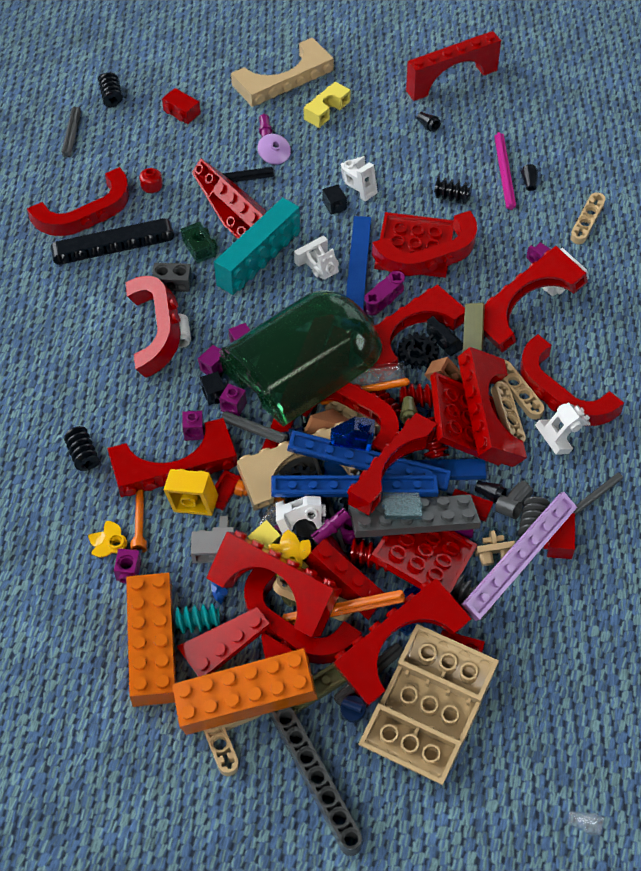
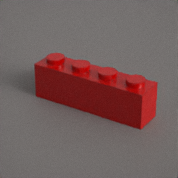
[305,536,384,620]

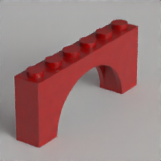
[406,31,501,101]
[484,246,588,353]
[353,284,465,379]
[457,347,527,467]
[107,418,237,497]
[206,530,342,637]
[333,578,471,707]

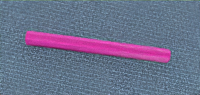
[494,132,516,210]

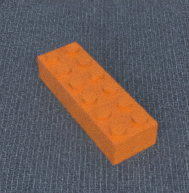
[126,572,176,707]
[172,648,318,735]

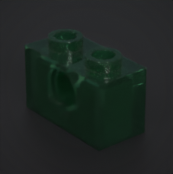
[181,222,217,264]

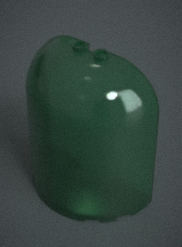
[219,290,382,427]

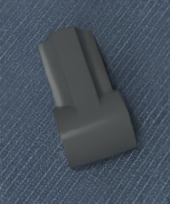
[495,481,533,519]

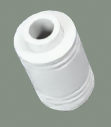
[178,313,191,348]

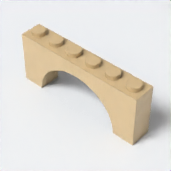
[231,37,334,107]
[237,421,363,511]

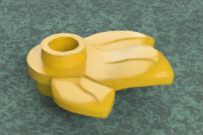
[88,521,127,558]
[268,530,311,567]

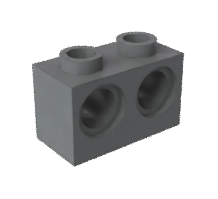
[152,263,192,292]

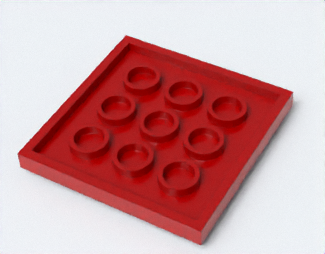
[374,212,454,278]
[430,372,501,466]
[369,531,478,593]

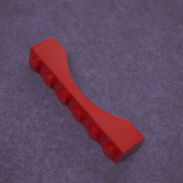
[347,413,437,516]

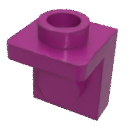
[526,242,550,263]

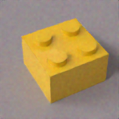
[163,469,218,516]

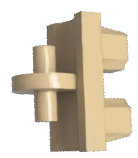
[475,530,515,566]

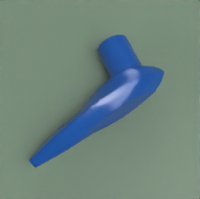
[211,582,228,605]

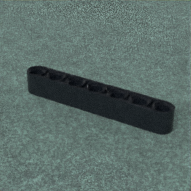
[50,218,174,265]

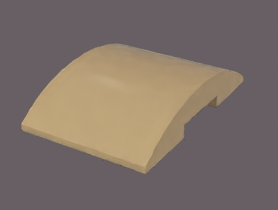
[358,624,499,785]

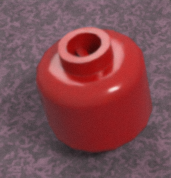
[139,168,163,194]

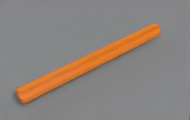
[282,590,405,625]

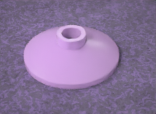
[257,134,291,165]

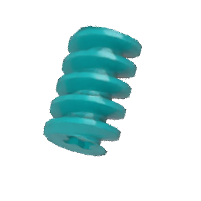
[175,603,221,634]

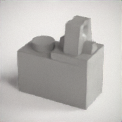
[191,516,234,563]

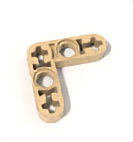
[203,715,261,776]

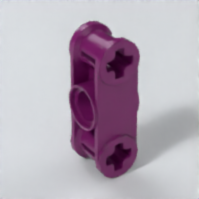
[364,271,405,316]

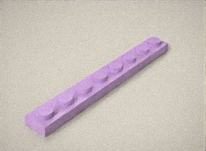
[461,492,577,621]

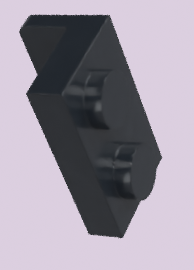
[426,316,463,357]

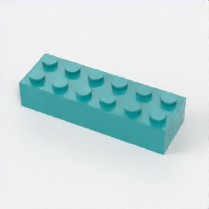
[214,197,301,295]

